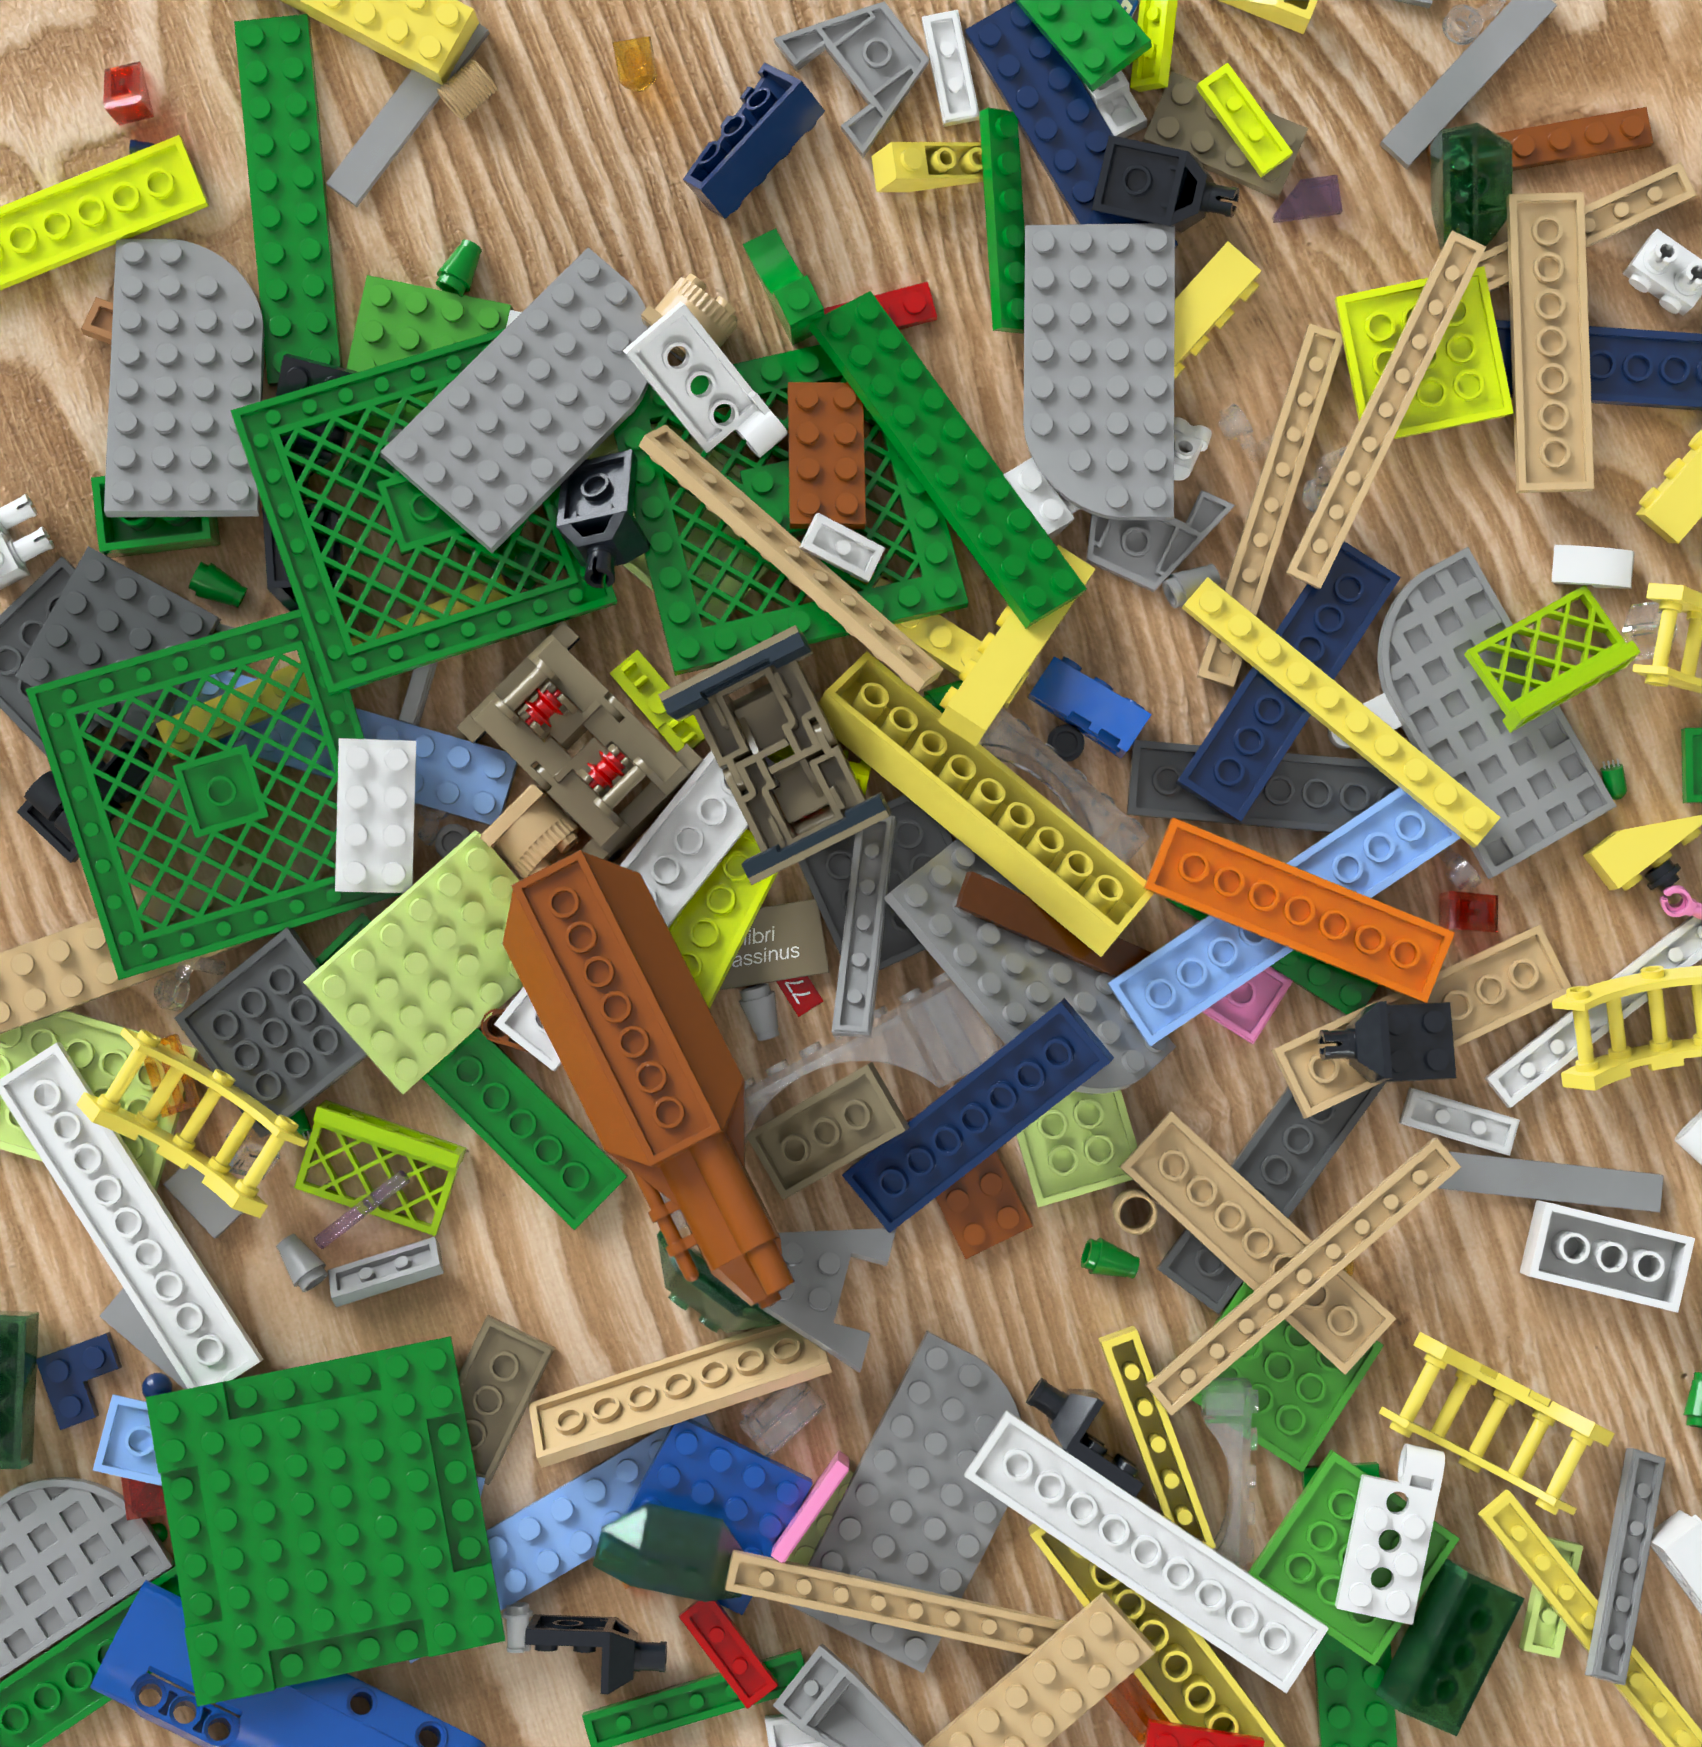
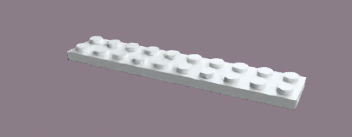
[494,751,780,1072]
[0,1042,264,1389]
[964,1410,1329,1694]

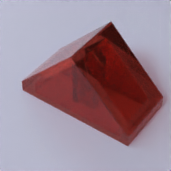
[103,61,154,126]
[1439,891,1498,933]
[121,1477,167,1520]

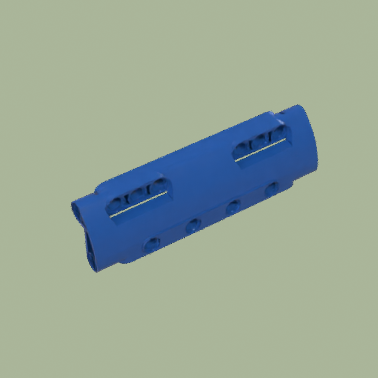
[90,1580,486,1747]

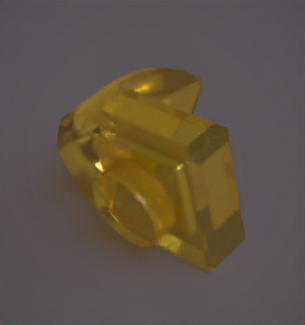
[612,36,657,92]

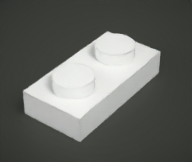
[799,513,885,583]

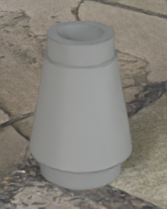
[1162,564,1221,608]
[739,983,779,1041]
[276,1234,328,1292]

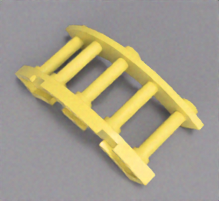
[1632,583,1702,694]
[1552,966,1702,1091]
[76,1028,308,1218]
[1379,1332,1615,1516]

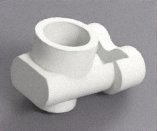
[1174,417,1212,481]

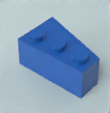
[1028,656,1152,759]

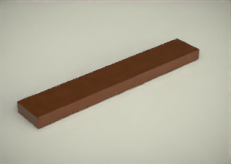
[954,871,1151,978]

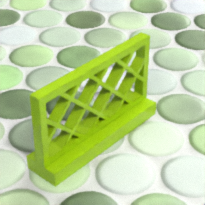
[1464,585,1641,733]
[294,1100,467,1236]

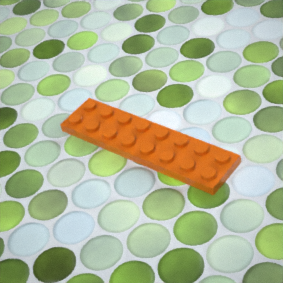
[1143,818,1455,1003]

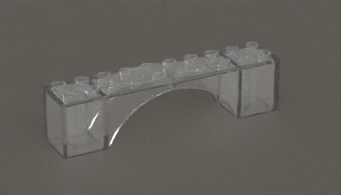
[660,973,1003,1231]

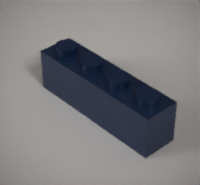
[683,63,825,219]

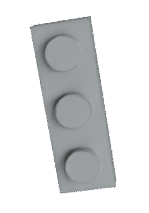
[328,1237,444,1307]

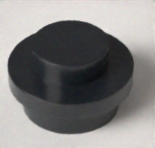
[1047,725,1085,762]
[1644,859,1681,892]

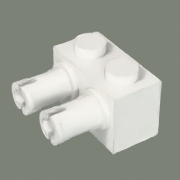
[1623,229,1702,316]
[1004,458,1080,539]
[0,494,54,590]

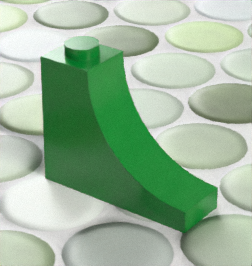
[743,228,824,346]

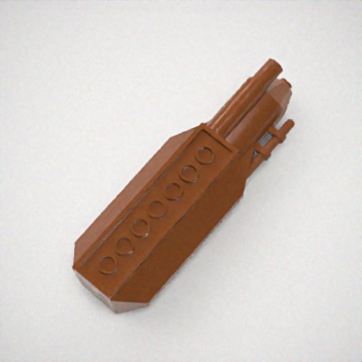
[502,850,795,1309]

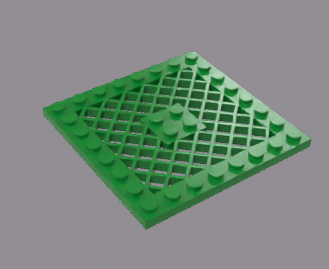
[230,328,618,696]
[613,345,969,676]
[26,610,403,980]

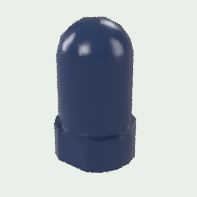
[129,139,155,154]

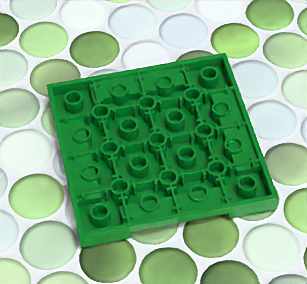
[146,1336,506,1707]

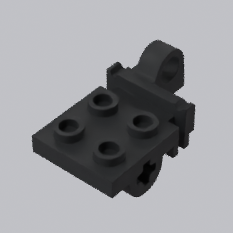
[17,741,154,863]

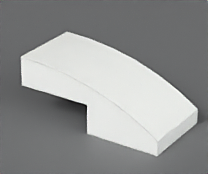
[1082,70,1147,138]
[1551,545,1634,589]

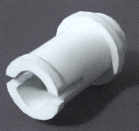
[503,1602,533,1653]

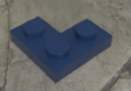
[35,1332,122,1430]

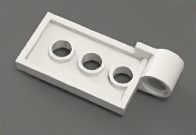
[623,301,788,458]
[1335,1444,1445,1625]

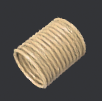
[437,59,498,120]
[1112,1189,1157,1235]

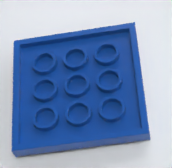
[608,1419,813,1615]

